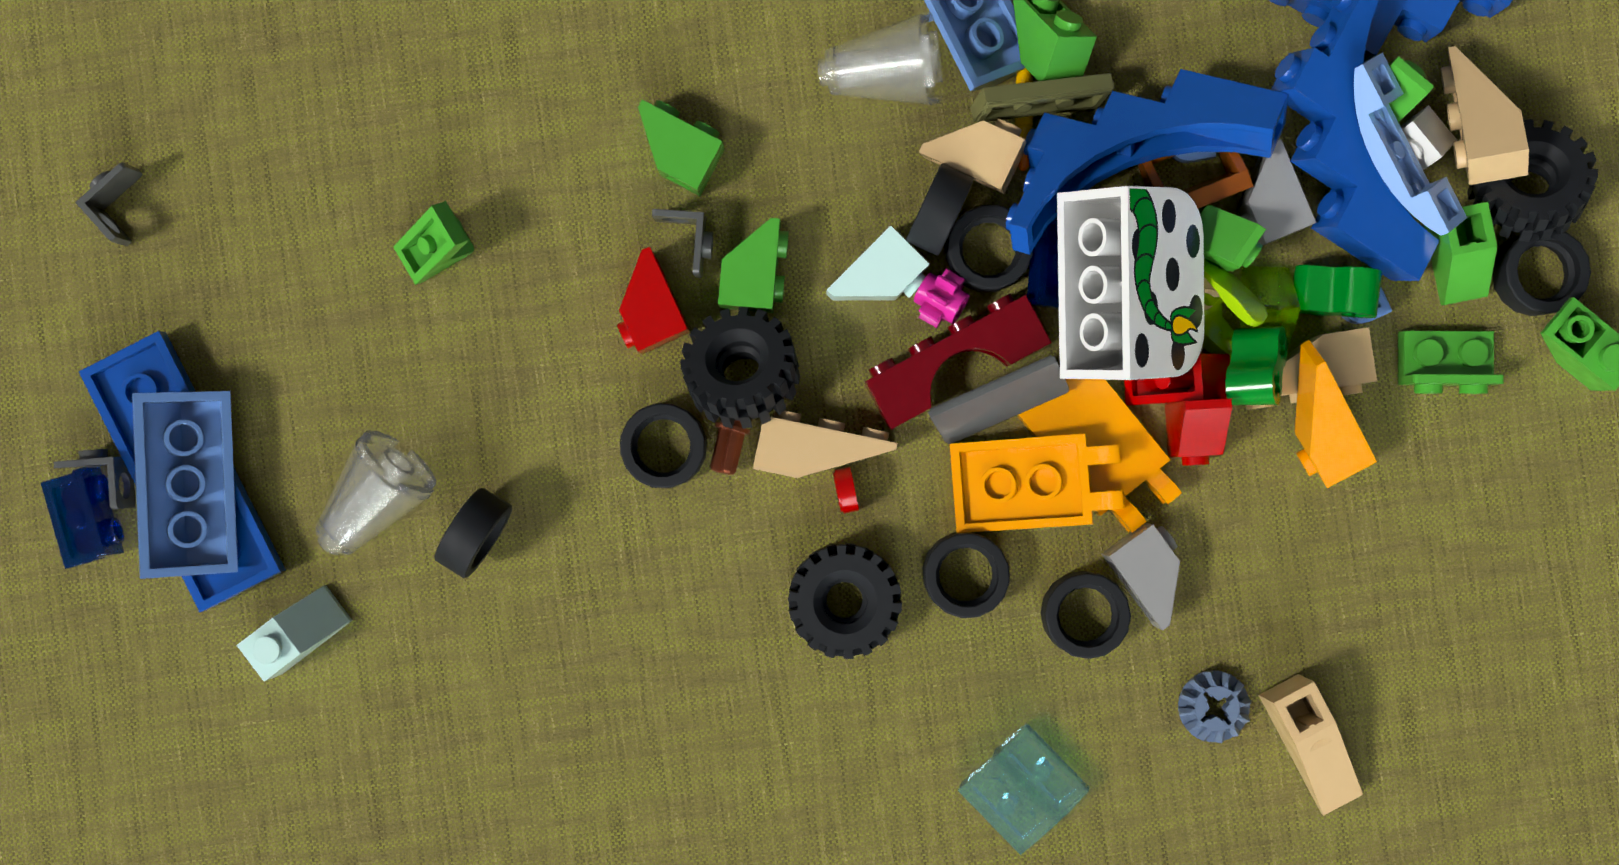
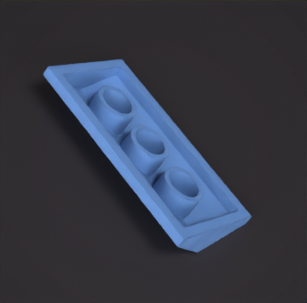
[924,0,1025,91]
[132,391,238,579]

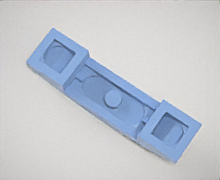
[1354,53,1467,236]

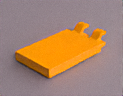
[1017,379,1182,533]
[950,433,1125,533]

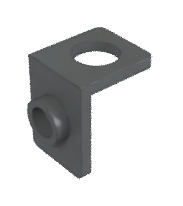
[75,162,143,246]
[652,209,713,278]
[54,449,135,509]

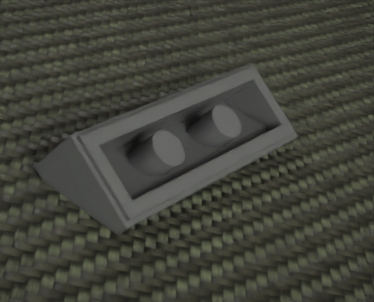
[928,355,1069,444]

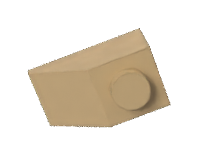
[919,119,1026,194]

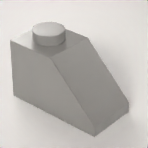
[1237,139,1316,245]
[1101,523,1180,630]

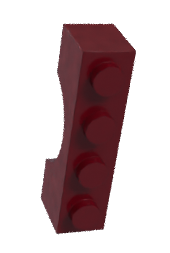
[864,293,1051,430]

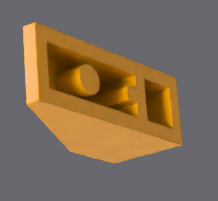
[1295,340,1377,488]

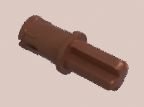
[710,420,750,475]

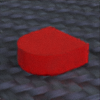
[832,467,859,514]

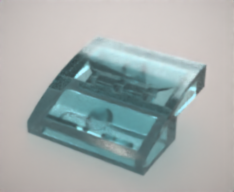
[958,723,1090,855]

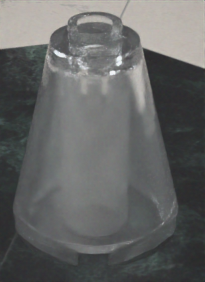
[818,12,943,105]
[315,430,436,555]

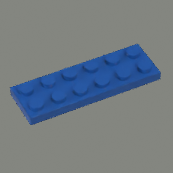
[79,331,286,612]

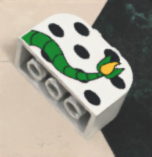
[1057,186,1204,380]

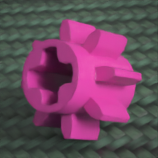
[914,269,970,328]

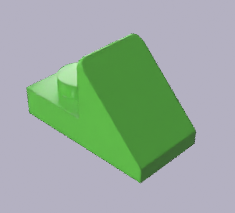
[393,201,474,285]

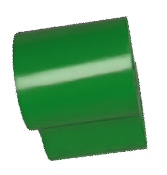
[1290,265,1382,318]
[1225,326,1287,406]

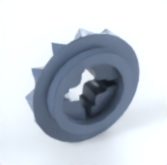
[1178,670,1252,743]

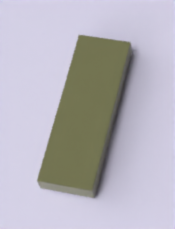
[970,73,1115,123]

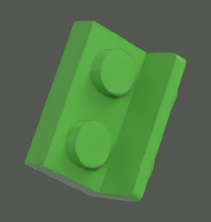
[1398,331,1504,394]

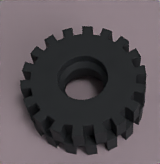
[1467,119,1598,242]
[680,307,800,429]
[788,543,902,659]

